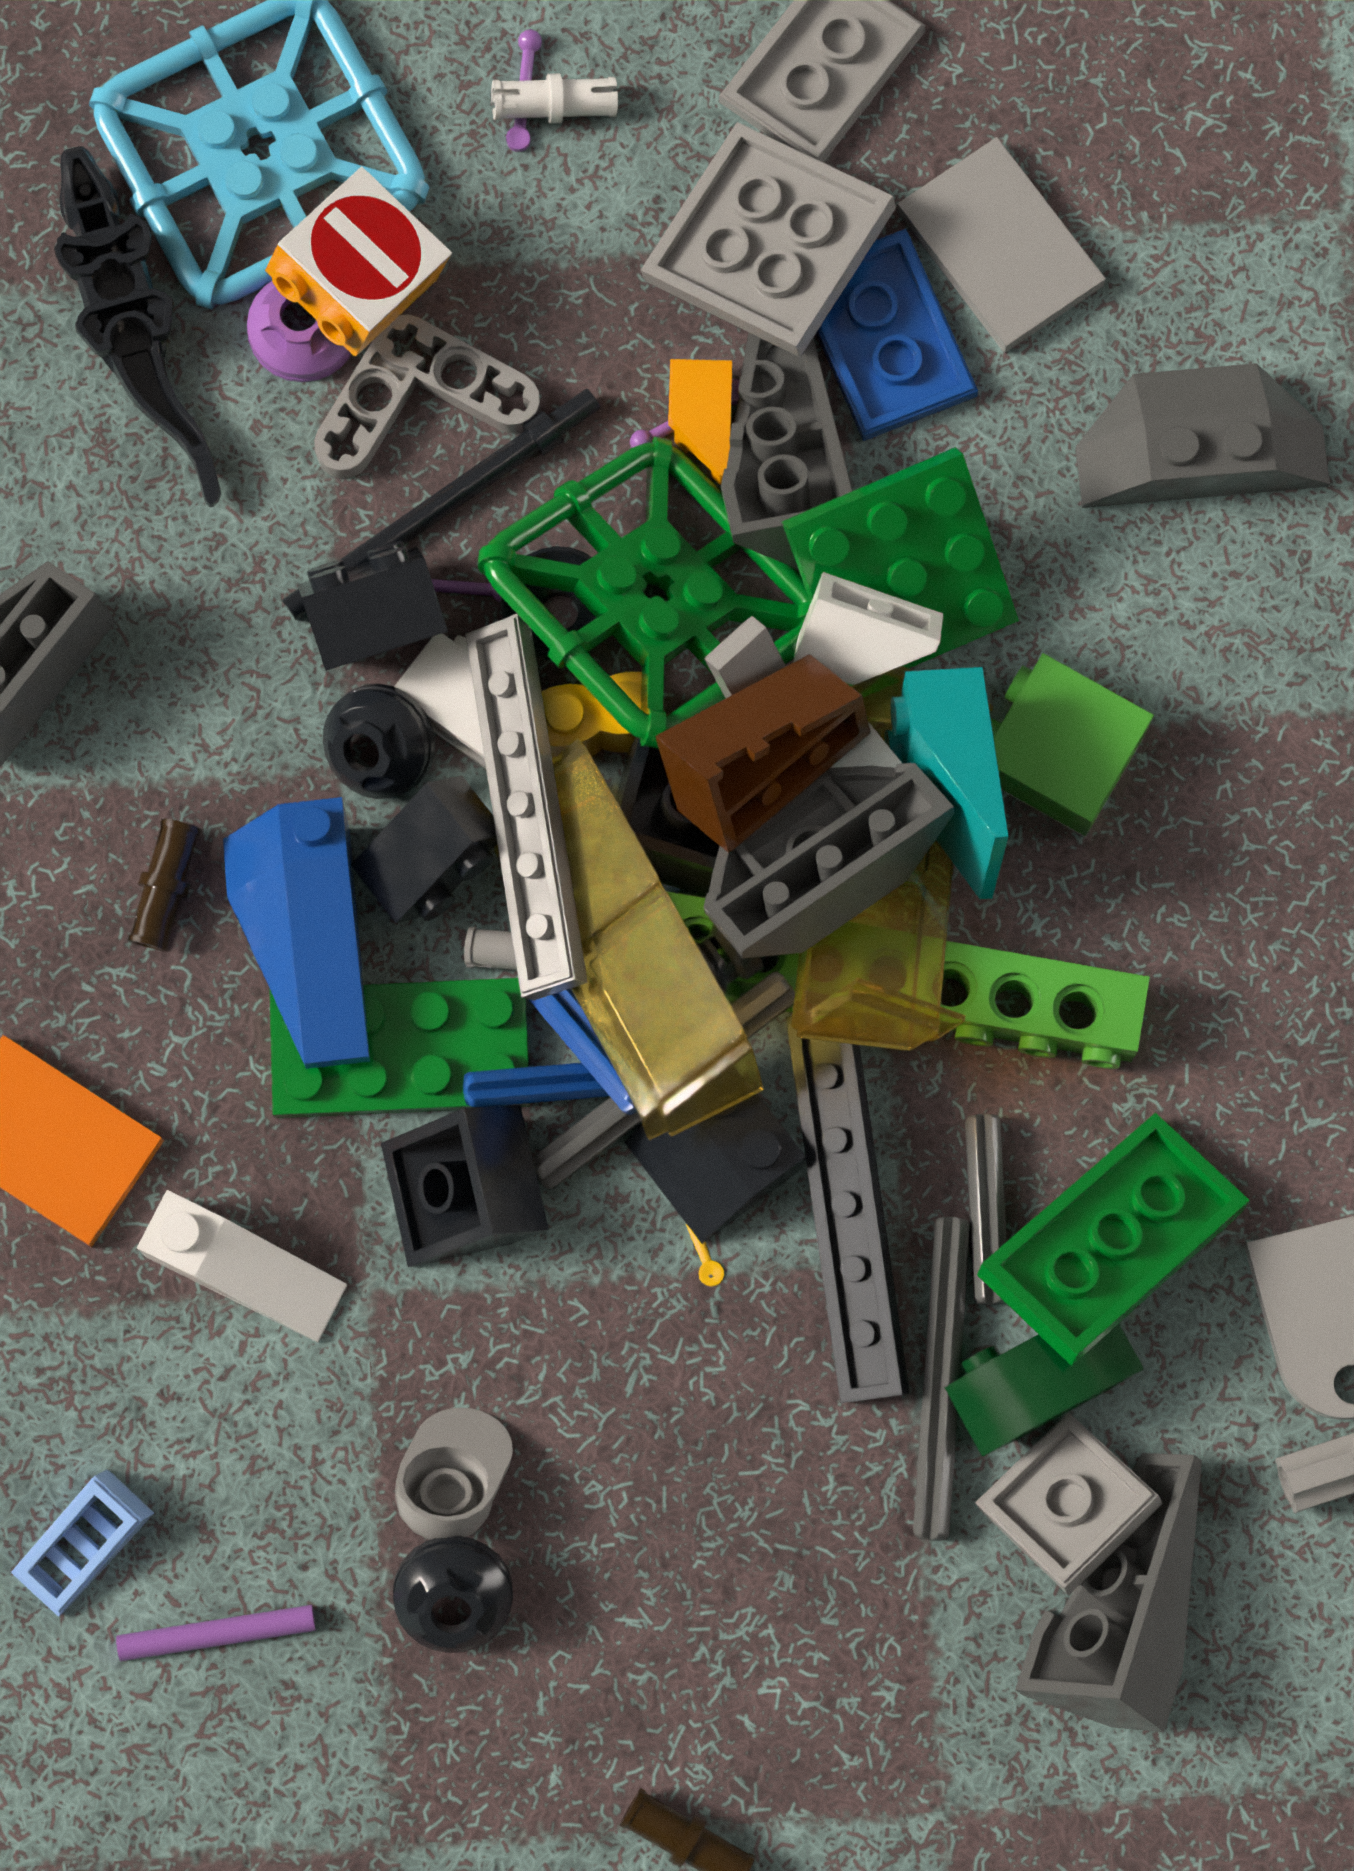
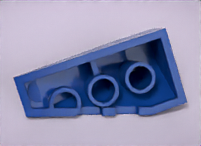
[223,797,370,1069]

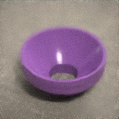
[247,281,352,382]

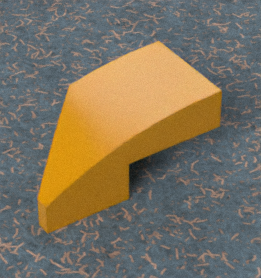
[668,359,732,485]

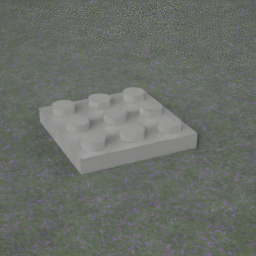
[641,122,896,357]

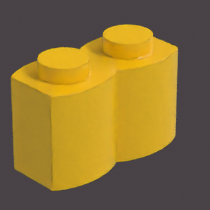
[541,672,642,765]

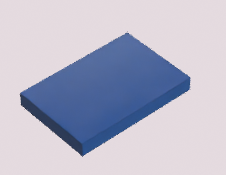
[816,229,978,441]

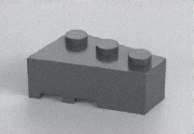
[0,561,116,767]

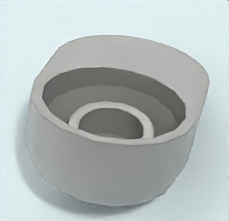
[395,1407,513,1540]

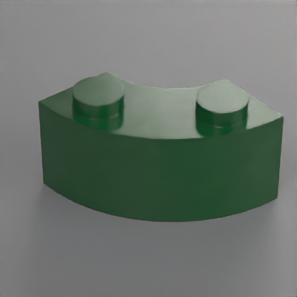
[944,1324,1144,1457]

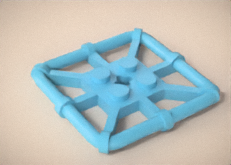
[89,0,430,310]

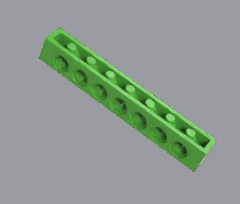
[628,887,1150,1069]

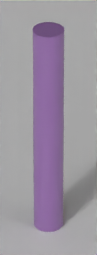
[116,1605,316,1662]

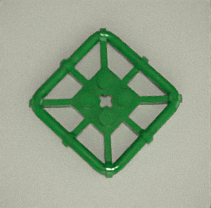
[478,437,811,749]

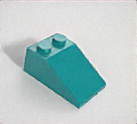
[884,667,1008,899]

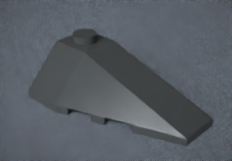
[721,332,852,569]
[1015,1453,1202,1732]

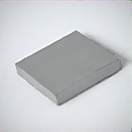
[975,1412,1163,1595]

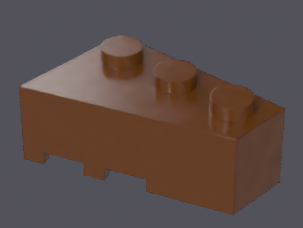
[655,654,871,853]

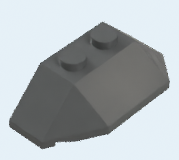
[1075,363,1330,508]
[703,763,954,958]

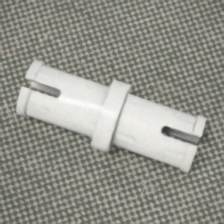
[491,73,618,124]

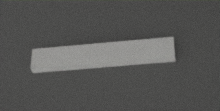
[465,614,588,1000]

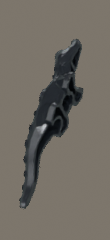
[54,146,221,507]

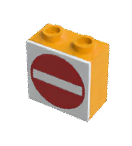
[265,166,452,357]

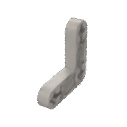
[314,314,541,479]

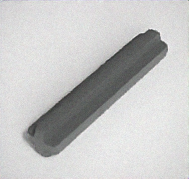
[965,1113,1007,1305]

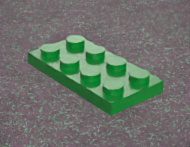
[269,978,530,1118]
[977,1113,1250,1366]

